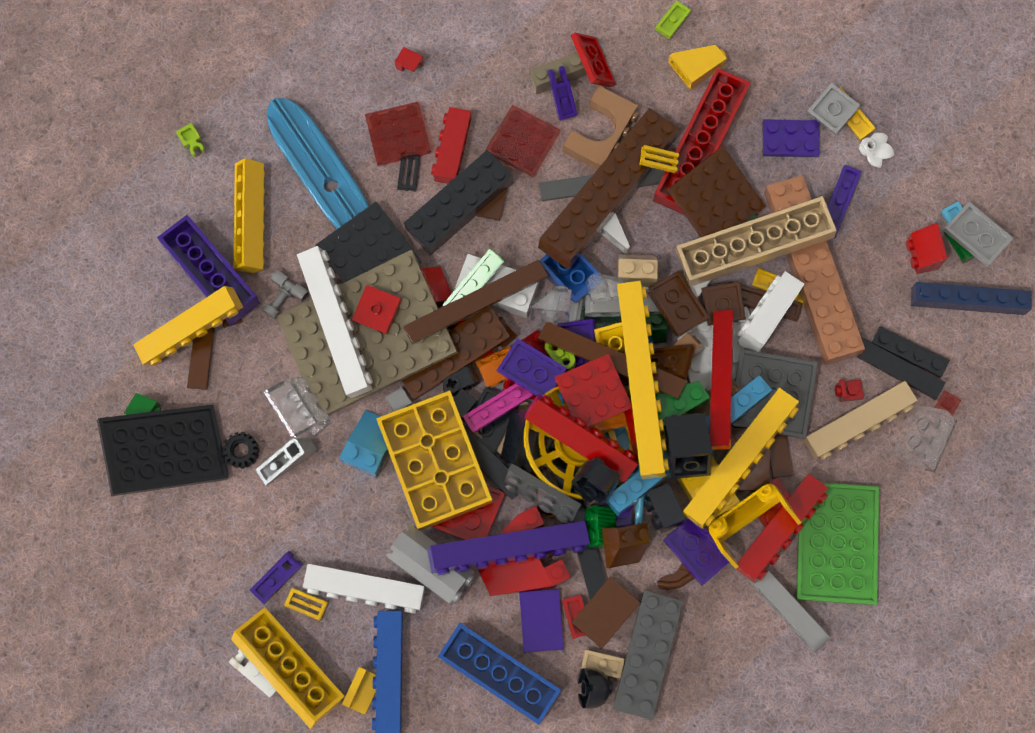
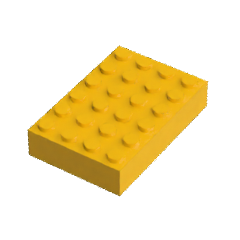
[376,391,493,531]

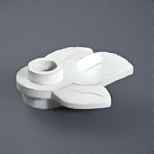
[859,133,895,168]

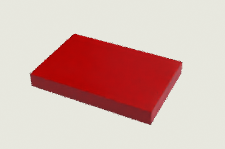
[571,32,616,87]

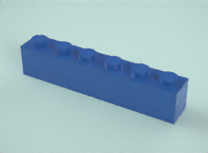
[372,611,403,733]

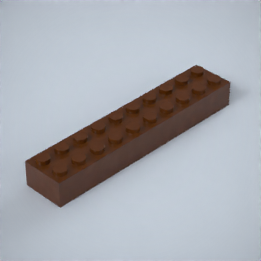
[538,108,680,270]

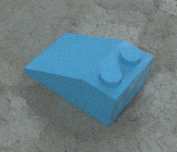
[339,410,389,478]

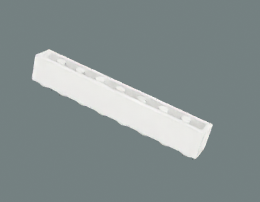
[297,246,373,398]

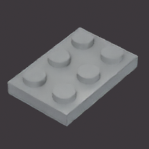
[943,202,1013,267]

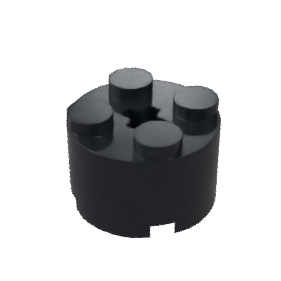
[572,457,620,505]

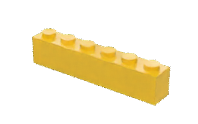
[233,158,265,274]
[133,286,243,366]

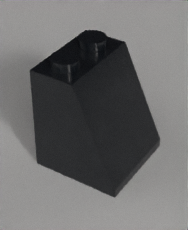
[500,409,554,474]
[664,413,712,479]

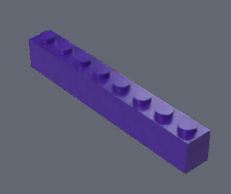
[427,521,590,576]

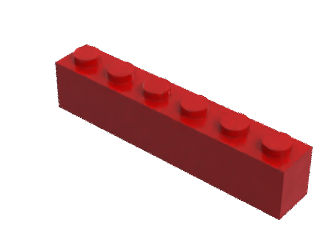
[525,394,638,483]
[736,474,828,583]

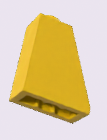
[668,45,727,90]

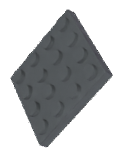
[732,349,818,439]

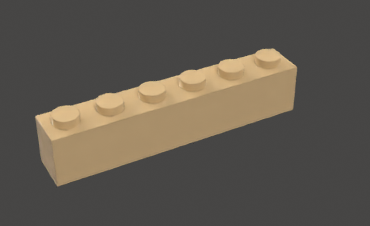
[803,381,918,460]

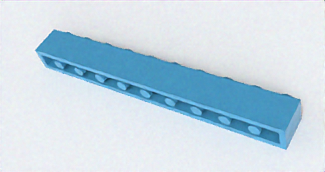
[606,375,772,516]

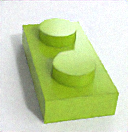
[655,0,691,40]

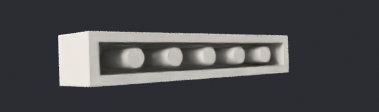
[303,564,426,614]

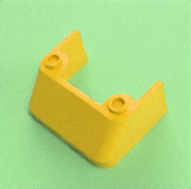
[709,484,802,569]

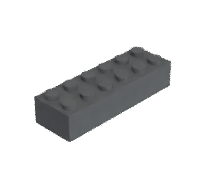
[612,590,683,720]

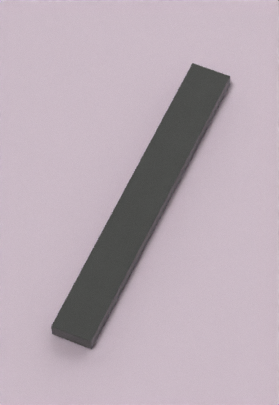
[539,164,669,201]

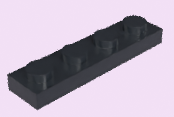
[871,326,950,378]

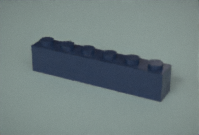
[911,282,1032,315]

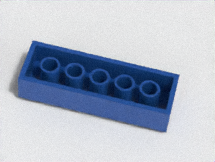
[437,623,561,725]

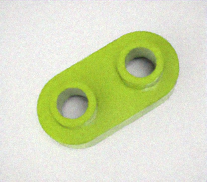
[545,343,576,372]

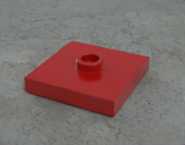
[352,285,402,335]

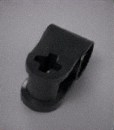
[443,365,480,397]

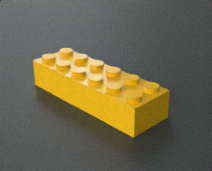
[231,607,345,729]

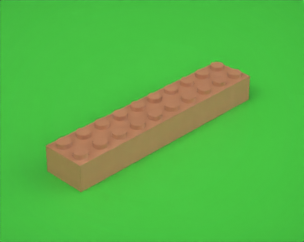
[764,175,865,366]

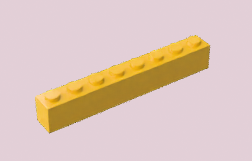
[683,388,799,529]

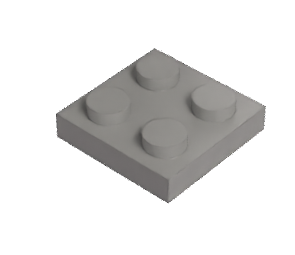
[807,83,860,135]

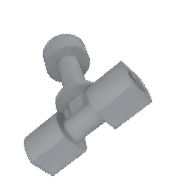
[262,270,309,319]

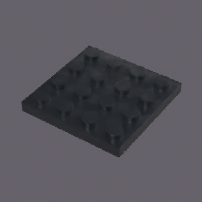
[315,201,421,283]

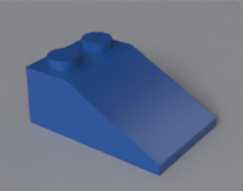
[539,254,604,304]

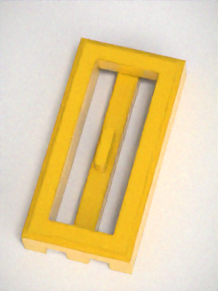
[639,145,679,173]
[284,588,328,621]

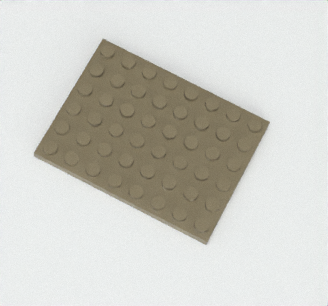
[277,250,458,419]

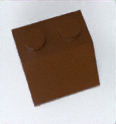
[602,523,650,568]

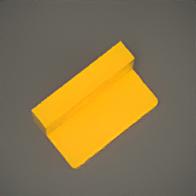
[342,667,376,714]

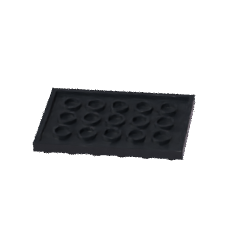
[97,405,229,497]

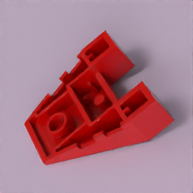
[476,506,571,596]

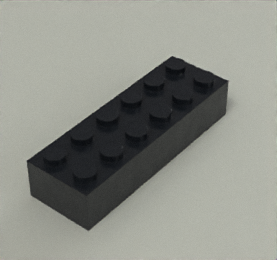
[404,150,513,256]

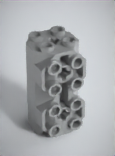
[386,524,475,605]

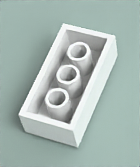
[455,254,539,318]
[736,271,804,352]

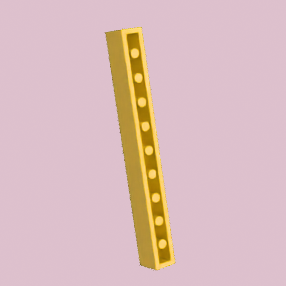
[617,281,669,480]

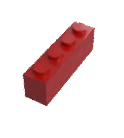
[431,107,472,184]

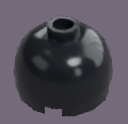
[578,668,612,709]

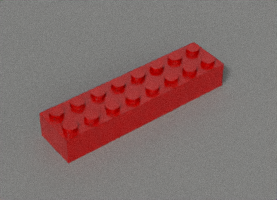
[653,68,751,215]

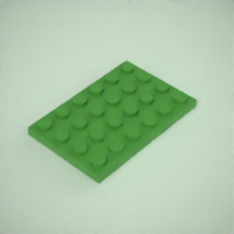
[796,481,879,606]

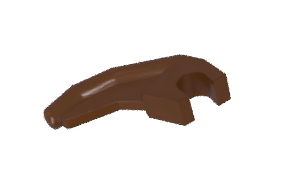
[657,563,694,590]

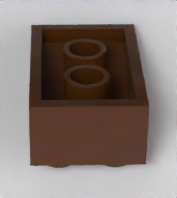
[730,428,770,492]

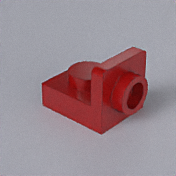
[835,379,864,402]

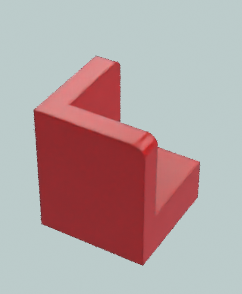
[395,47,424,72]

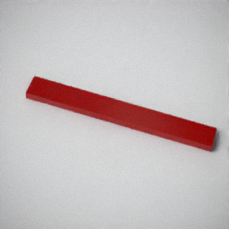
[710,310,734,450]

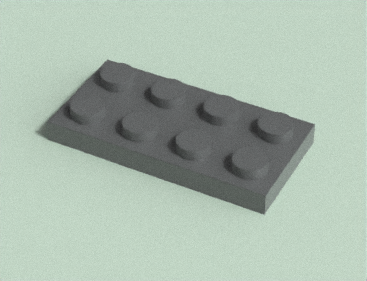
[503,464,581,523]

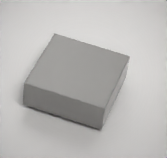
[385,387,412,411]

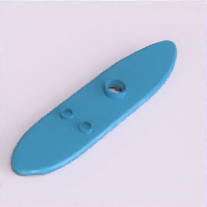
[267,98,369,229]

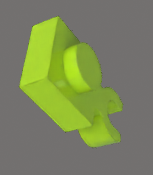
[176,123,205,158]

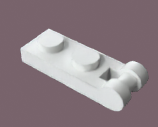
[229,649,277,698]

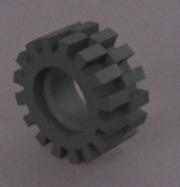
[223,432,260,469]

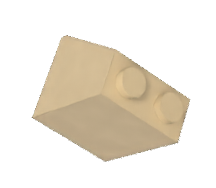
[616,253,658,290]

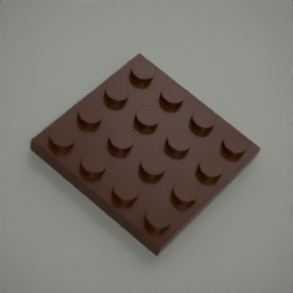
[667,146,766,238]

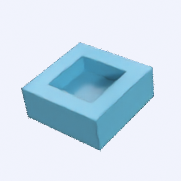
[941,202,962,224]

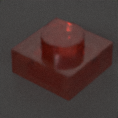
[934,390,961,417]

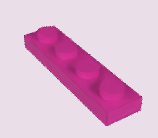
[463,383,535,434]

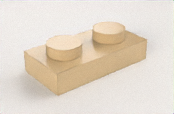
[581,650,624,679]

